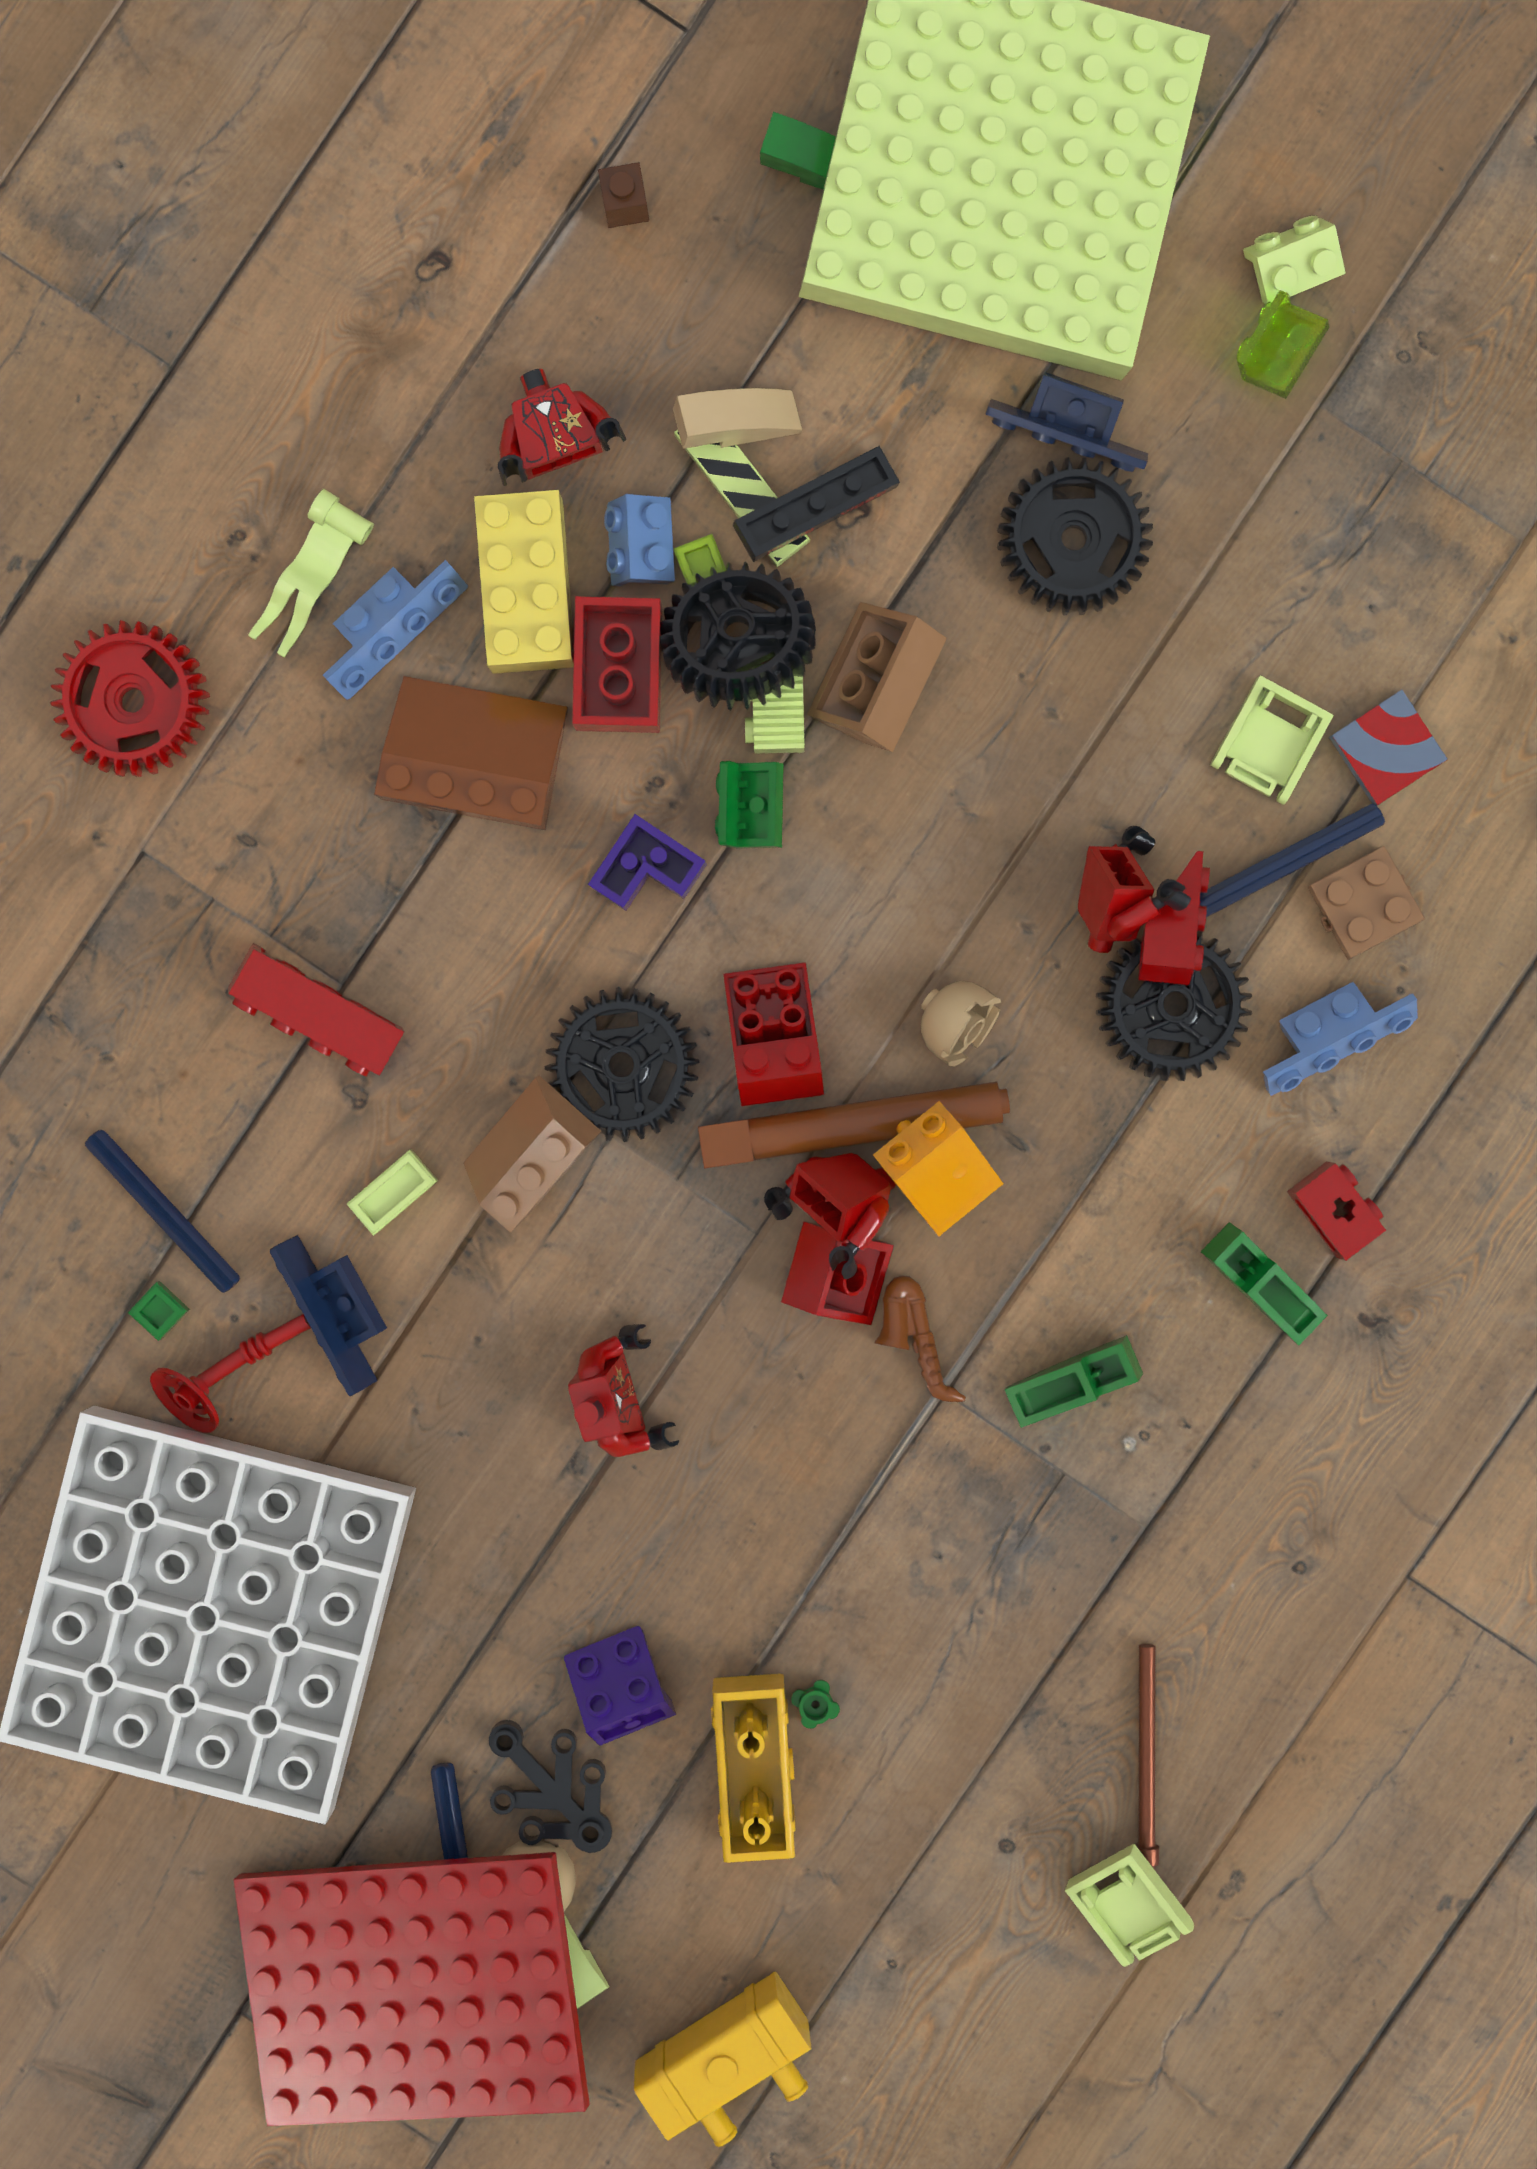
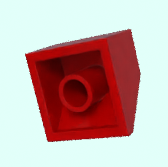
[781,1221,894,1325]

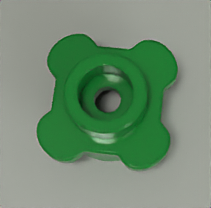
[791,1679,840,1729]

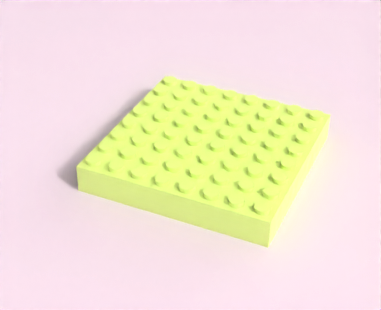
[799,0,1210,380]

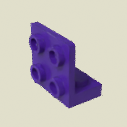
[564,1626,676,1746]

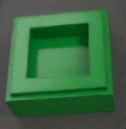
[128,1281,190,1341]

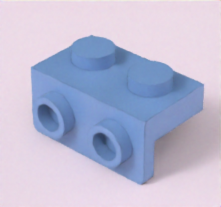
[604,494,675,586]

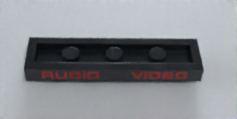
[733,446,900,562]

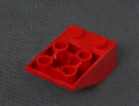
[723,962,824,1106]

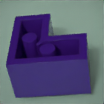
[588,814,707,911]

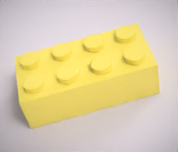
[474,490,574,674]

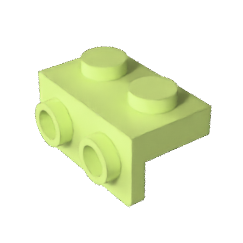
[1243,216,1346,306]

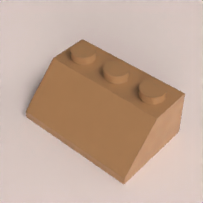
[807,602,947,752]
[463,1075,602,1233]

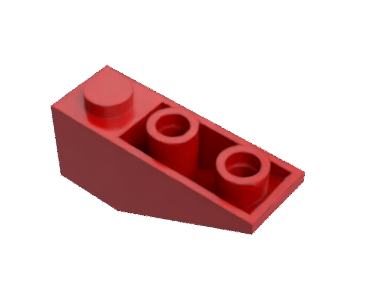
[1138,851,1210,985]

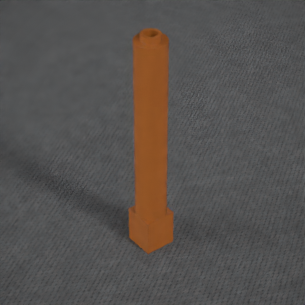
[698,1081,1010,1169]

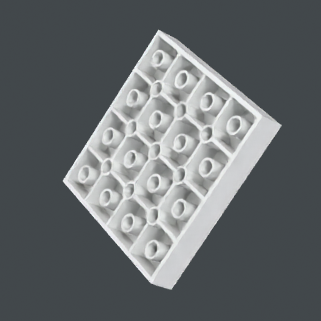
[0,1406,416,1825]

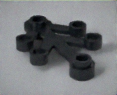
[489,1720,612,1853]

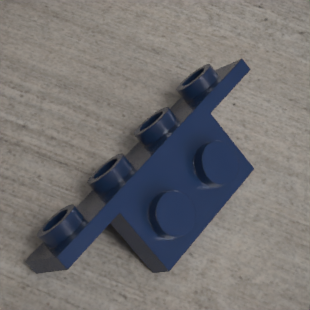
[985,372,1148,472]
[270,1235,387,1396]

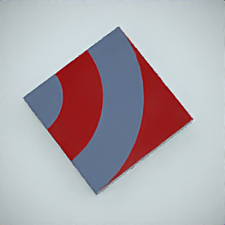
[1329,690,1448,806]

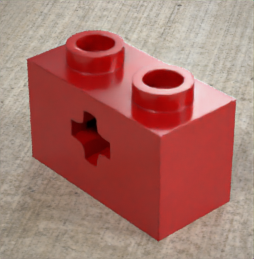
[1287,1161,1386,1261]

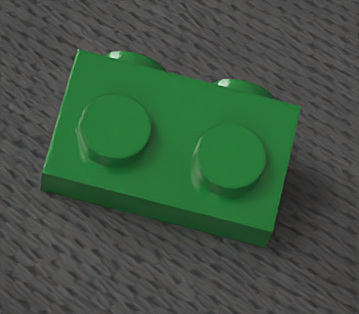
[715,761,784,849]

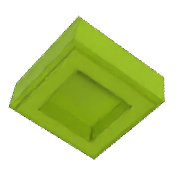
[673,534,726,586]

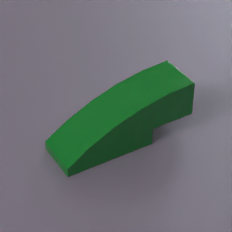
[760,112,836,190]
[1201,1222,1328,1346]
[1004,1335,1144,1428]

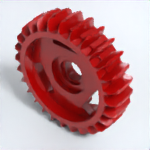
[50,620,210,777]

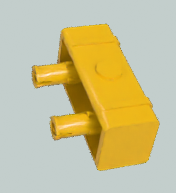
[711,1674,796,1863]
[634,1971,812,2147]

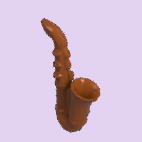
[875,1276,966,1402]

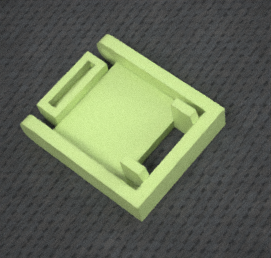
[1210,675,1334,805]
[1065,1844,1194,1967]

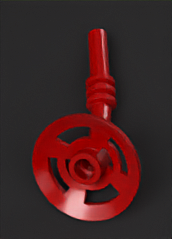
[150,1314,311,1433]

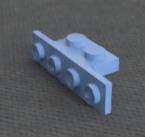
[323,560,468,700]
[1263,982,1418,1096]

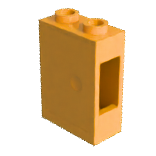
[873,1101,1004,1237]

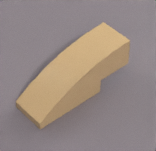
[673,388,802,449]

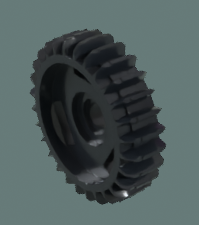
[997,457,1153,616]
[660,561,816,711]
[1096,931,1252,1081]
[545,987,700,1142]

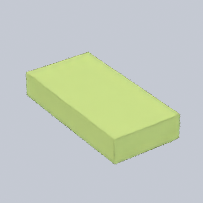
[347,1149,438,1236]

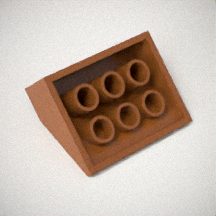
[374,676,568,830]

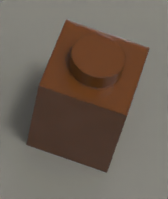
[598,162,649,228]

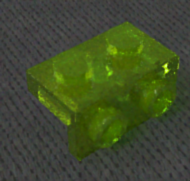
[1236,290,1330,399]

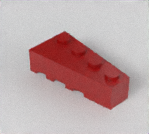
[228,943,404,1077]

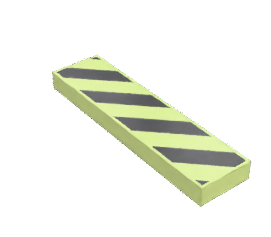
[674,430,810,567]

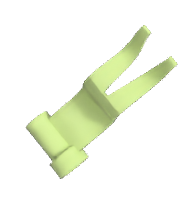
[248,489,374,658]

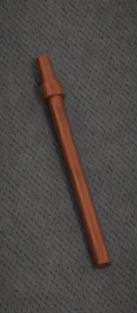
[1135,1644,1159,1870]

